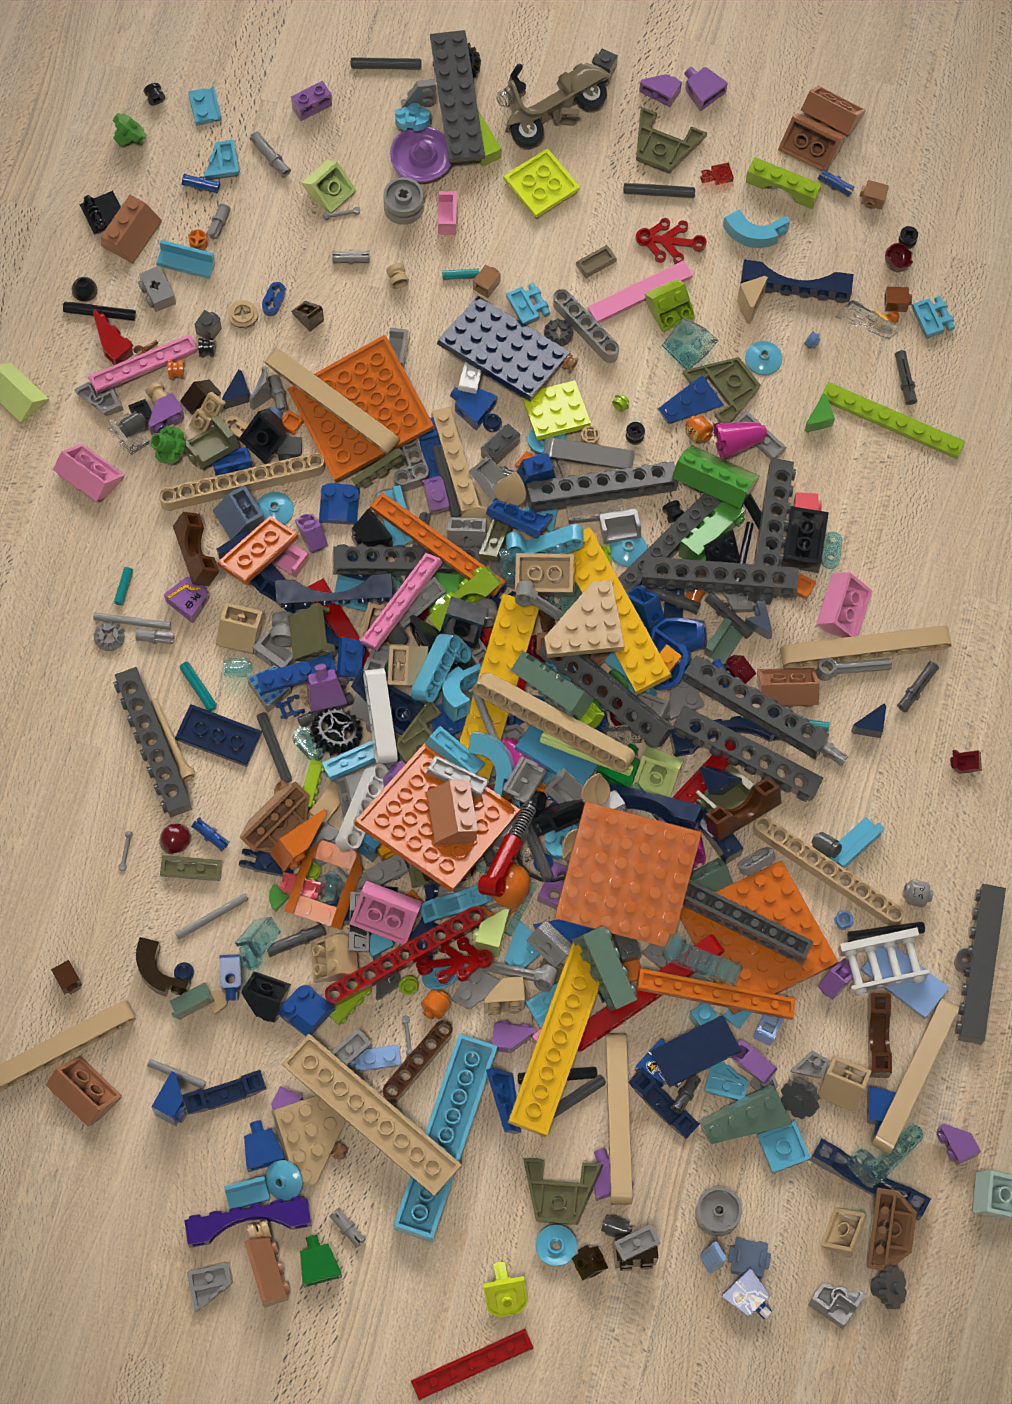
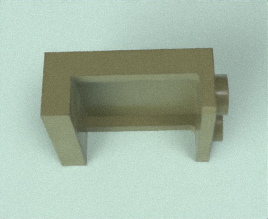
[183,414,239,469]
[288,604,335,662]
[695,764,754,812]

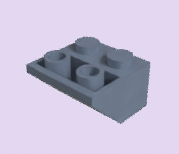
[213,485,264,540]

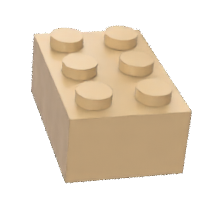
[515,553,576,596]

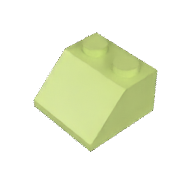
[301,160,356,213]
[632,747,684,797]
[473,909,509,958]

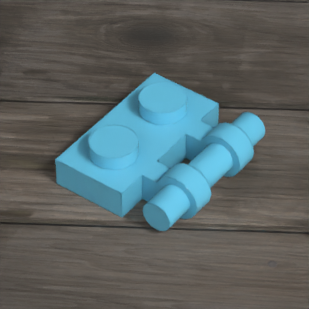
[506,283,551,325]
[912,296,955,338]

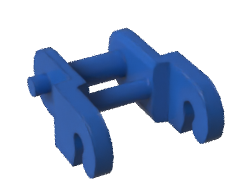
[276,694,305,719]

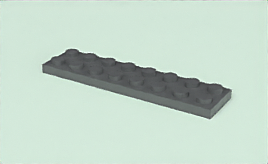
[430,30,485,163]

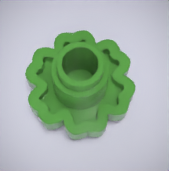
[112,113,147,146]
[151,426,186,465]

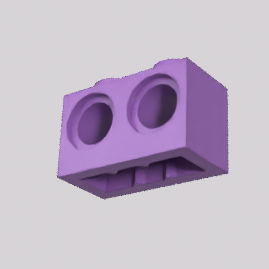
[291,81,332,121]
[537,862,568,910]

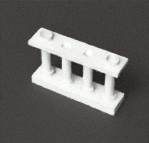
[838,928,930,996]

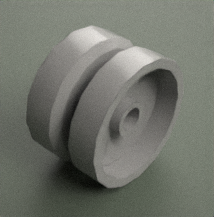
[383,177,424,225]
[695,1187,742,1237]

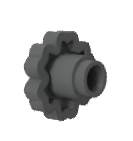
[781,1078,820,1119]
[870,1267,907,1309]

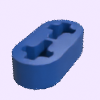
[262,282,286,316]

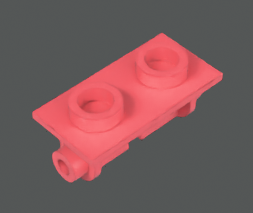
[279,872,321,900]

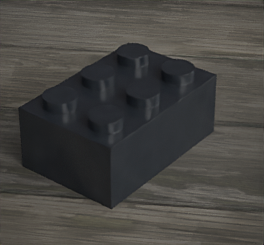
[781,506,829,573]

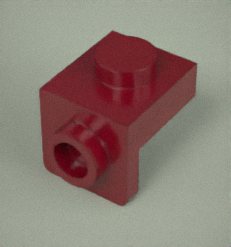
[724,655,756,684]
[950,750,982,774]

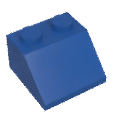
[151,1071,187,1126]

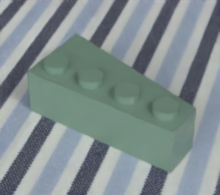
[510,651,594,718]
[572,926,637,1011]
[698,1084,792,1144]

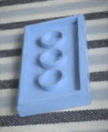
[861,947,949,1019]

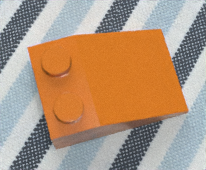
[270,809,327,872]

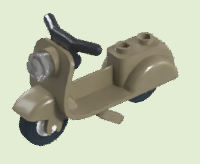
[496,63,612,147]

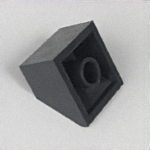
[440,596,488,649]

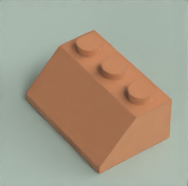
[801,86,866,135]
[778,113,846,171]
[101,194,162,264]
[757,668,820,707]
[426,779,478,845]
[46,1055,122,1126]
[244,1237,290,1308]

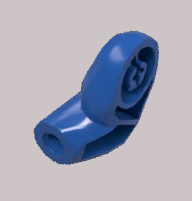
[650,618,707,691]

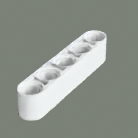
[363,668,397,764]
[336,764,388,852]

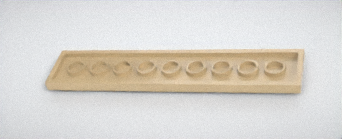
[281,1034,462,1197]

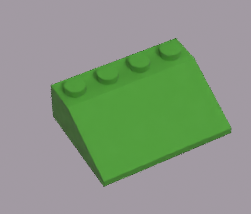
[672,445,760,509]

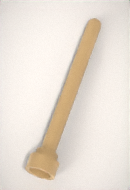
[150,698,196,782]

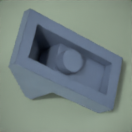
[745,601,772,639]

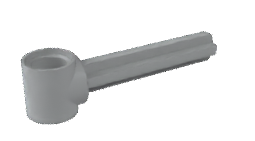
[515,580,565,621]
[816,658,892,681]
[479,961,558,992]

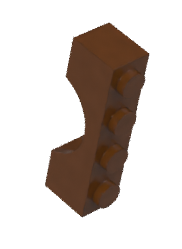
[173,512,220,586]
[705,777,782,841]
[868,993,892,1078]

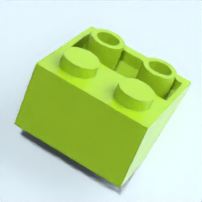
[644,279,695,332]

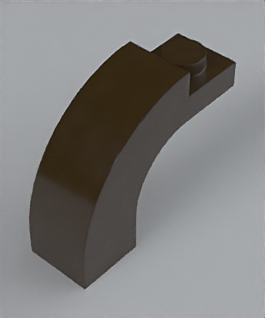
[136,937,190,997]

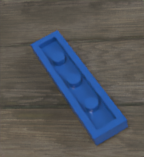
[256,653,337,695]

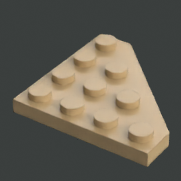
[544,580,625,658]
[272,1095,346,1188]

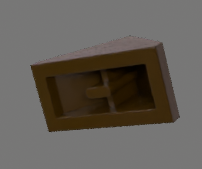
[291,301,324,332]
[180,379,221,415]

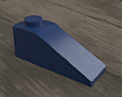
[699,809,743,864]

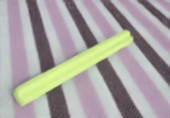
[540,732,633,776]

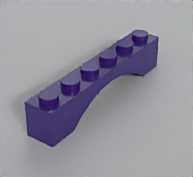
[184,1196,312,1248]

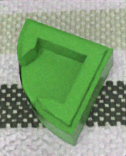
[269,884,289,912]

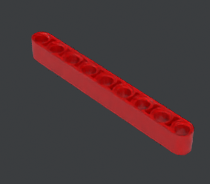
[325,906,484,1006]
[577,934,725,1052]

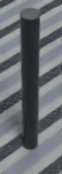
[735,522,754,582]

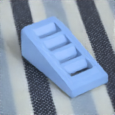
[753,1015,784,1046]
[700,1241,727,1273]

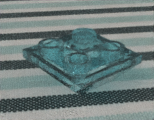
[662,318,718,370]

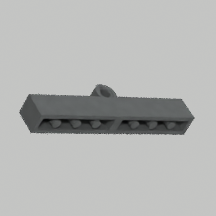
[954,884,1006,1045]

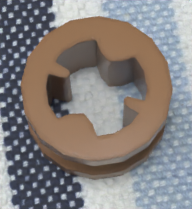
[562,354,579,373]

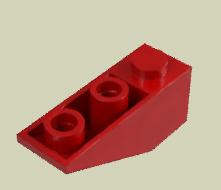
[93,310,134,365]

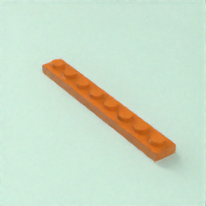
[370,492,505,598]
[636,968,795,1020]

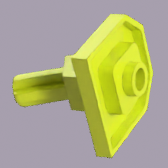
[483,1262,528,1317]

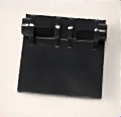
[79,191,121,235]
[703,529,739,563]

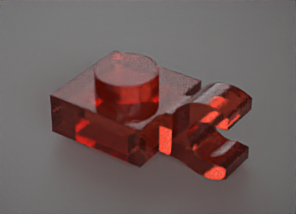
[700,162,734,185]

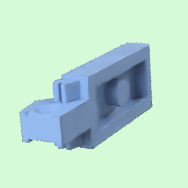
[347,1045,401,1072]

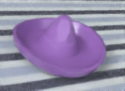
[390,126,452,183]

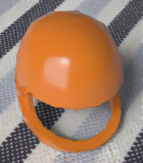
[479,863,531,917]

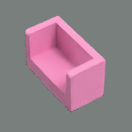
[438,191,457,235]
[271,543,309,578]

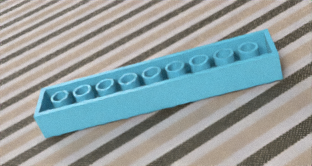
[393,1034,498,1243]

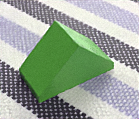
[804,394,835,432]

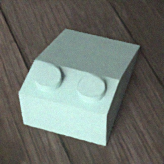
[973,1170,1012,1220]

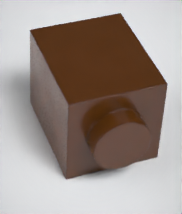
[51,960,82,995]

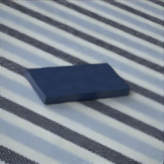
[175,704,262,767]
[650,1015,742,1088]

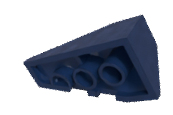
[351,669,425,735]

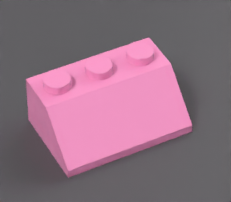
[53,443,125,502]
[817,572,872,638]
[350,880,422,944]

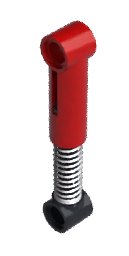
[478,791,546,897]

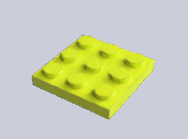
[503,148,580,218]
[521,381,591,441]

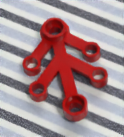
[635,218,707,264]
[416,937,493,984]

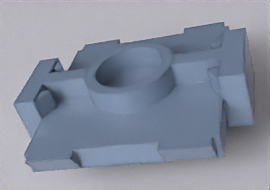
[727,1237,771,1279]

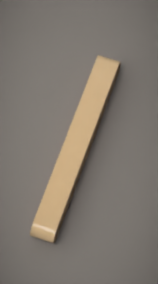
[264,347,400,454]
[159,453,325,511]
[780,626,952,668]
[473,672,635,772]
[753,816,904,926]
[872,998,960,1154]
[0,1001,136,1092]
[605,1033,632,1205]

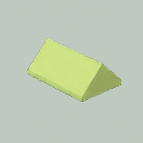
[0,363,49,424]

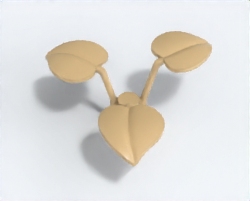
[460,471,541,541]
[562,773,610,861]

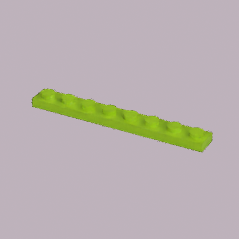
[820,382,965,459]

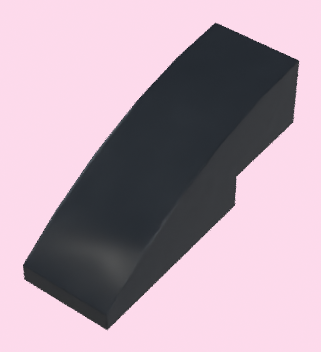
[530,799,584,837]

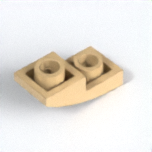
[189,392,226,433]
[308,781,340,825]

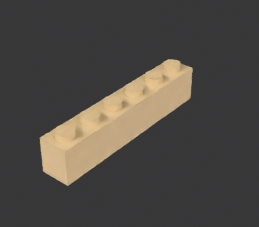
[432,407,480,517]

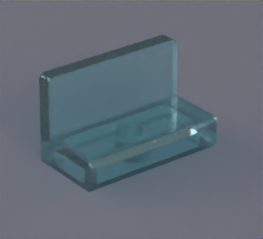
[235,917,281,957]

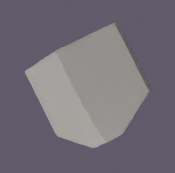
[249,366,271,410]

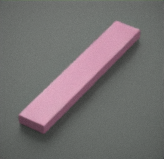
[587,260,693,323]
[88,334,198,394]
[360,553,443,651]

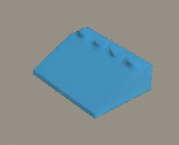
[514,702,599,786]

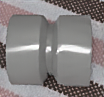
[270,611,293,647]

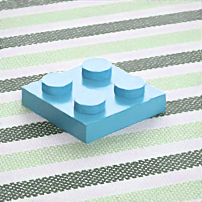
[757,1121,811,1174]

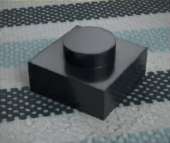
[128,399,152,420]

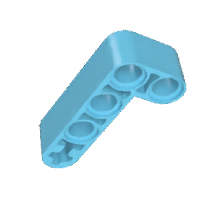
[505,524,584,566]
[411,634,472,702]

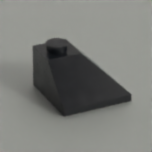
[238,408,287,464]
[351,508,393,547]
[410,615,440,654]
[241,971,291,1023]

